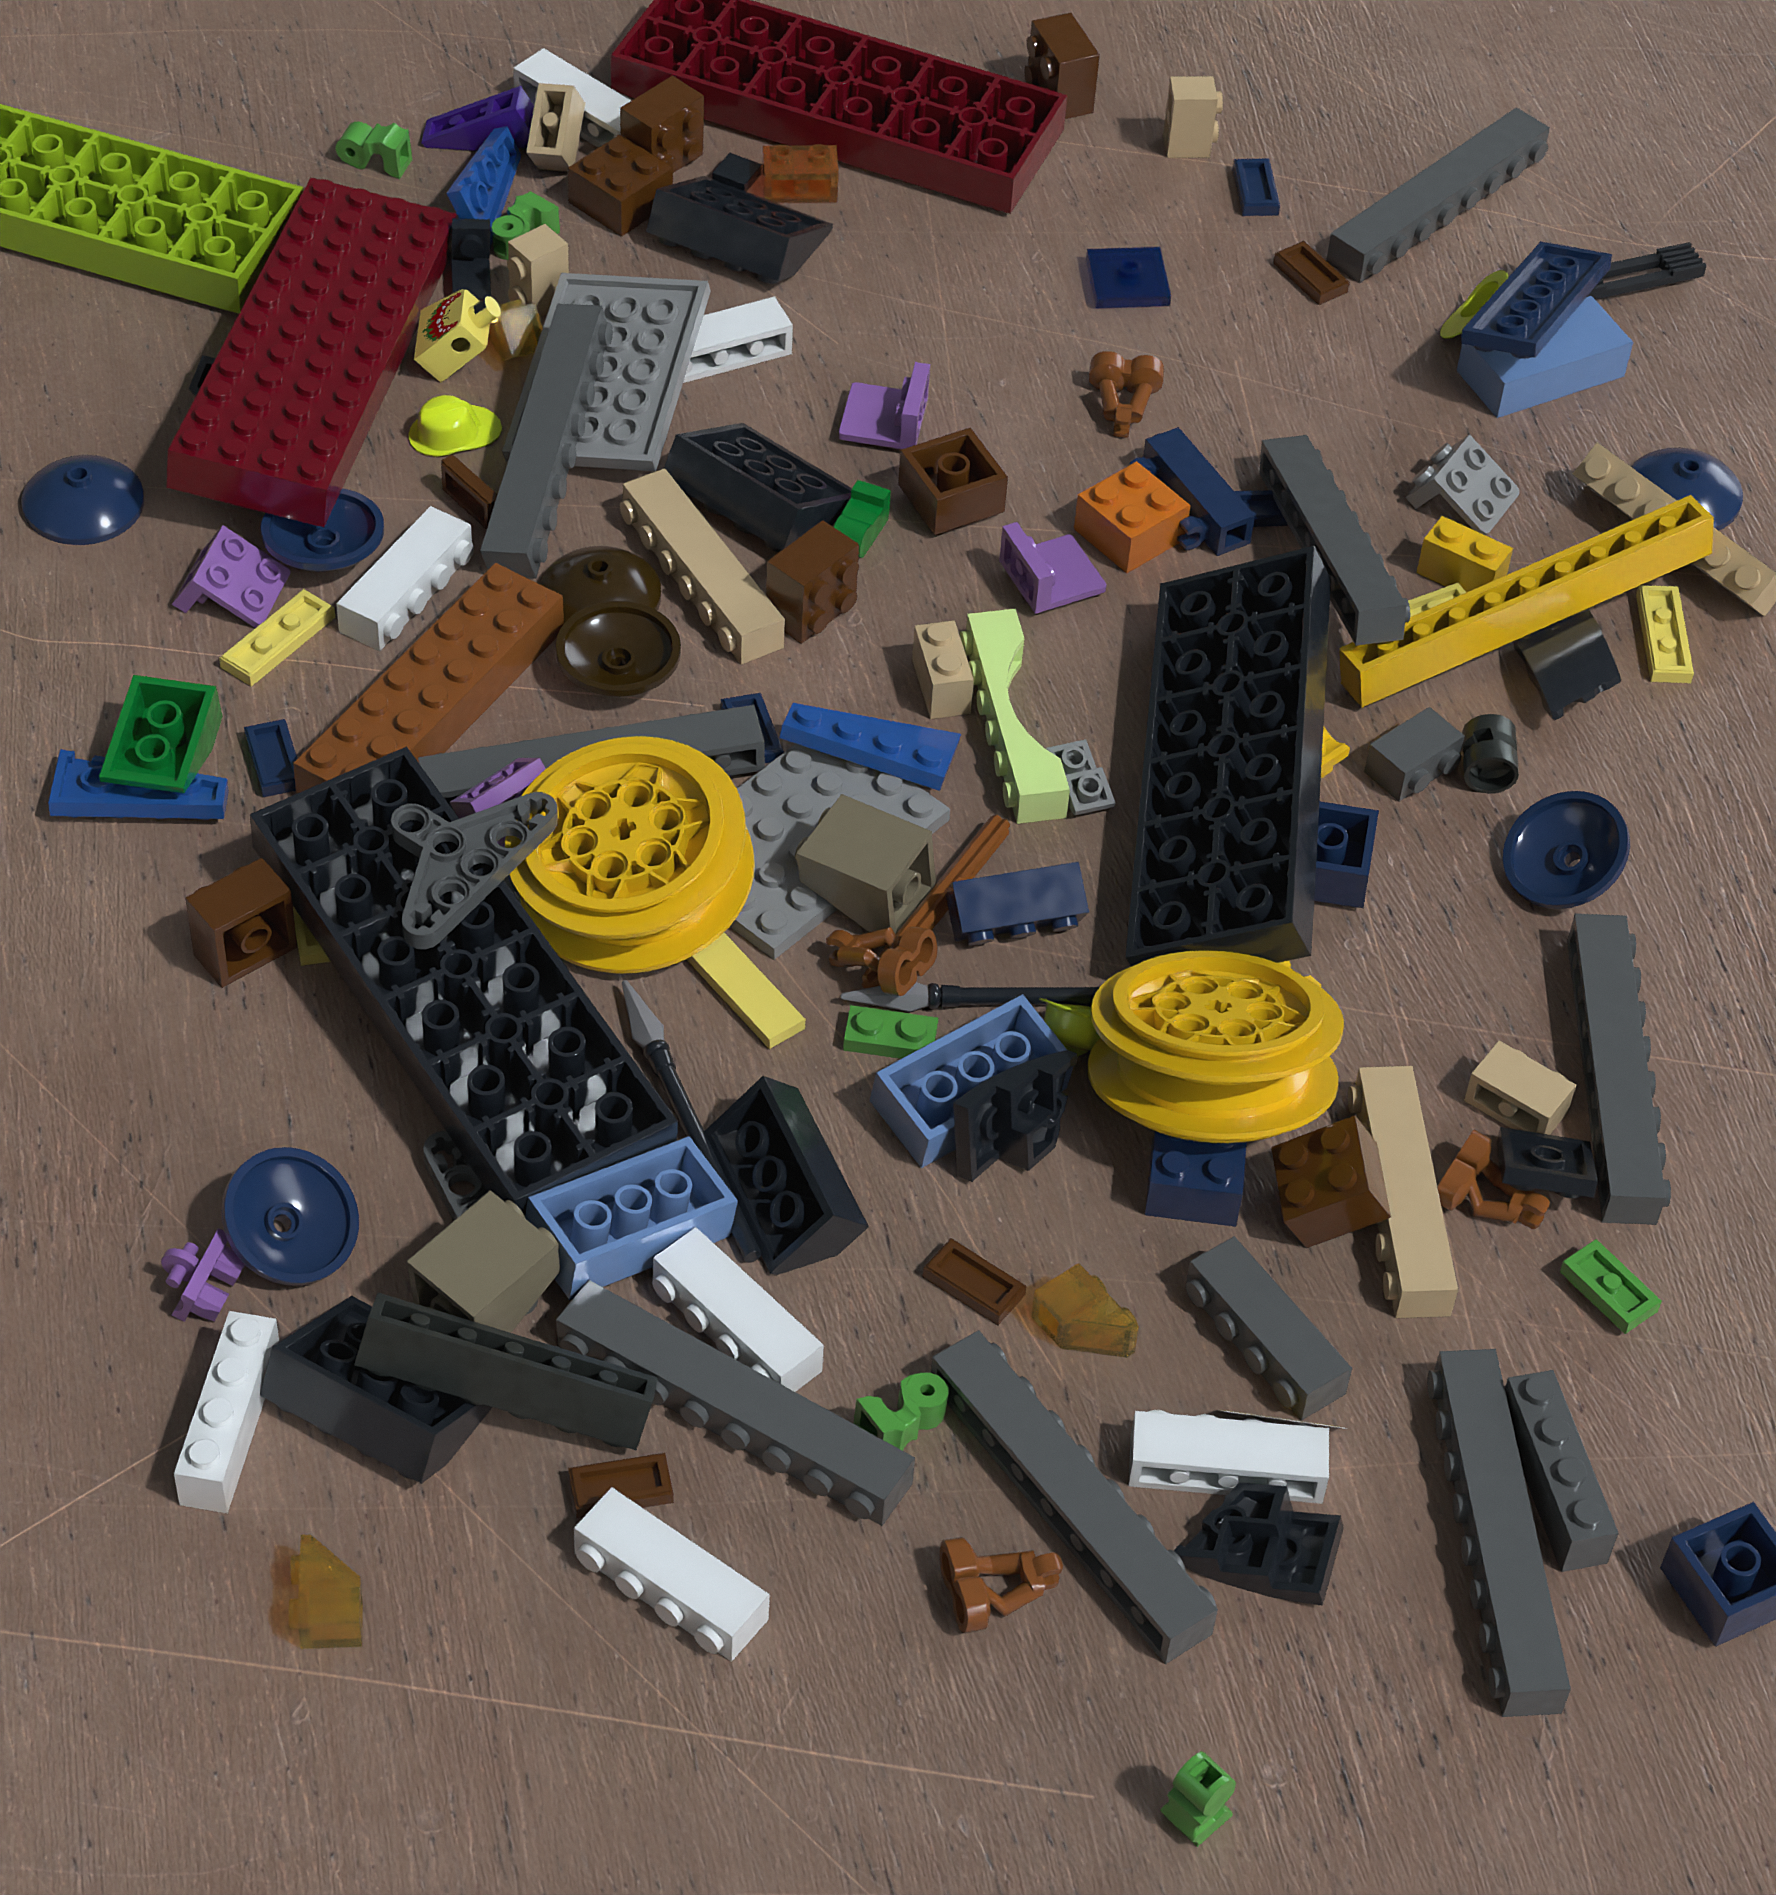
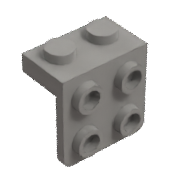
[1406,434,1519,535]

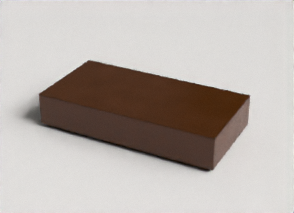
[1273,241,1350,305]
[441,454,498,529]
[922,1238,1027,1325]
[568,1453,674,1518]

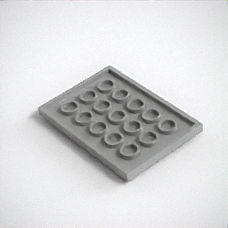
[502,273,711,471]
[730,744,950,960]

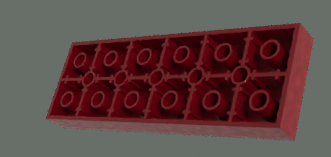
[611,0,1067,214]
[166,177,457,527]

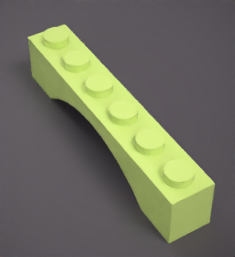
[960,609,1070,824]

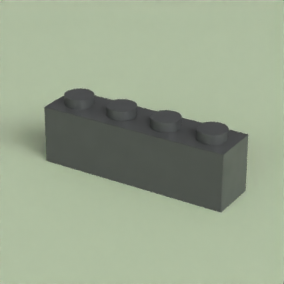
[1185,1236,1352,1421]
[1505,1370,1619,1572]

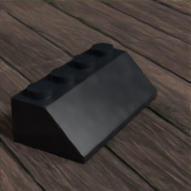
[704,1076,869,1275]

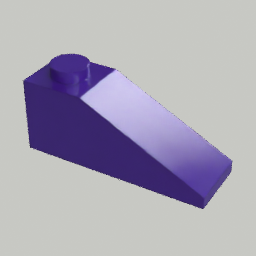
[421,86,534,151]

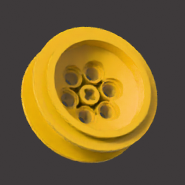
[505,736,755,974]
[1088,951,1344,1143]

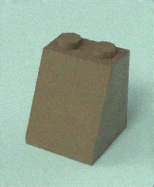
[795,794,936,934]
[407,1191,560,1333]

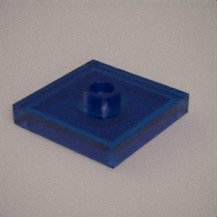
[1086,247,1171,308]

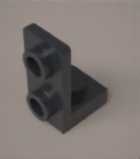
[451,219,491,301]

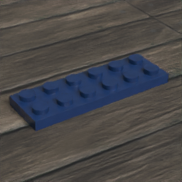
[1461,241,1612,359]

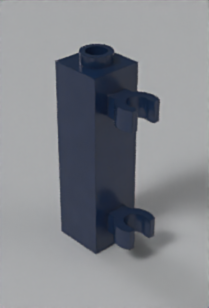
[1129,427,1255,556]

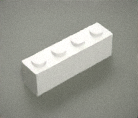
[513,48,631,148]
[683,297,793,383]
[336,506,474,651]
[652,1227,824,1392]
[174,1311,279,1514]
[1128,1410,1329,1504]
[574,1488,770,1662]

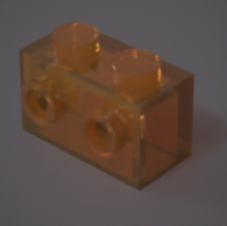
[762,144,839,203]

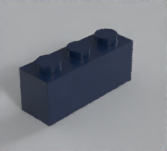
[945,862,1089,946]

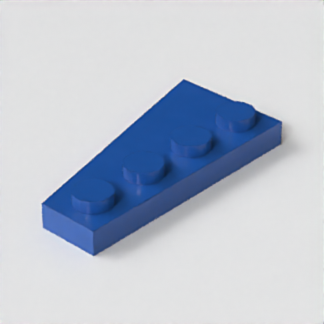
[446,126,521,248]
[779,703,961,791]
[48,749,229,820]

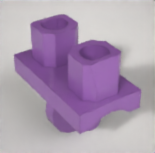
[161,1228,245,1322]

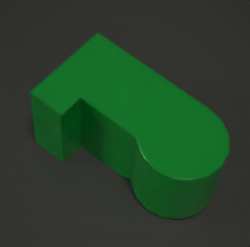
[834,480,891,558]

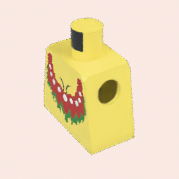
[414,289,501,383]

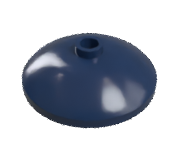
[1631,447,1743,531]
[22,455,144,545]
[261,488,384,572]
[1503,791,1630,909]
[221,1147,359,1286]

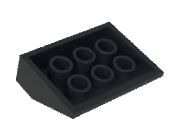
[646,176,833,284]
[664,423,852,552]
[260,1296,493,1484]

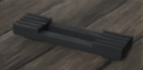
[1587,242,1707,299]

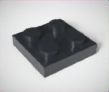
[1497,1127,1598,1198]

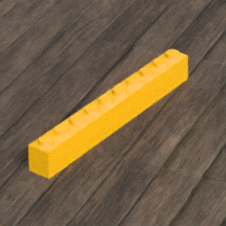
[1339,495,1714,708]

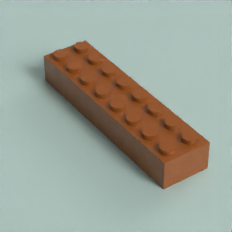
[293,563,564,794]

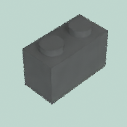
[1364,707,1465,802]

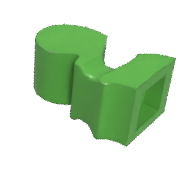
[335,121,412,179]
[491,191,560,260]
[853,1373,948,1451]
[1160,1751,1236,1847]

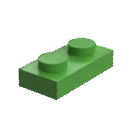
[843,1005,939,1059]
[1560,1239,1662,1334]

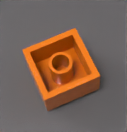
[1074,461,1190,573]

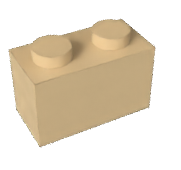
[1163,76,1223,158]
[526,83,585,172]
[507,224,569,320]
[912,621,974,719]
[1464,1041,1576,1135]

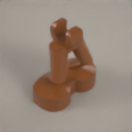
[1089,351,1164,438]
[826,926,938,996]
[1437,1129,1550,1229]
[939,1537,1063,1633]

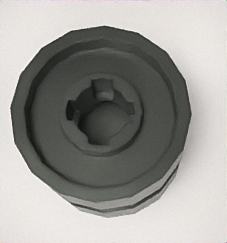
[1462,714,1519,794]

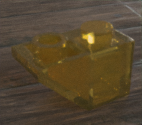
[488,299,542,361]
[1031,1263,1139,1358]
[289,1534,363,1649]

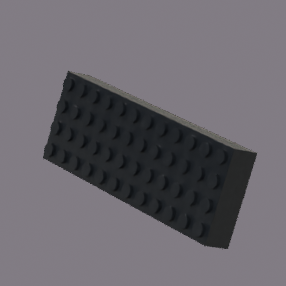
[1125,546,1331,967]
[249,746,678,1216]

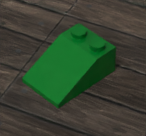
[99,675,223,793]

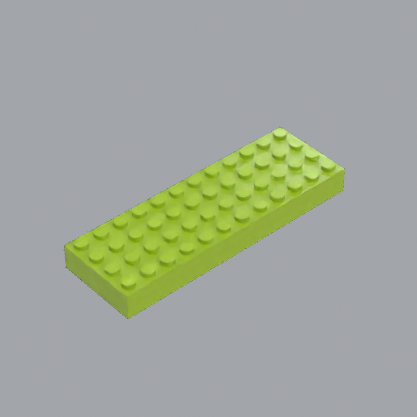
[0,104,304,314]

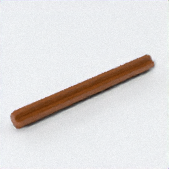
[861,815,1010,989]

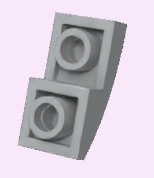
[1046,739,1115,816]

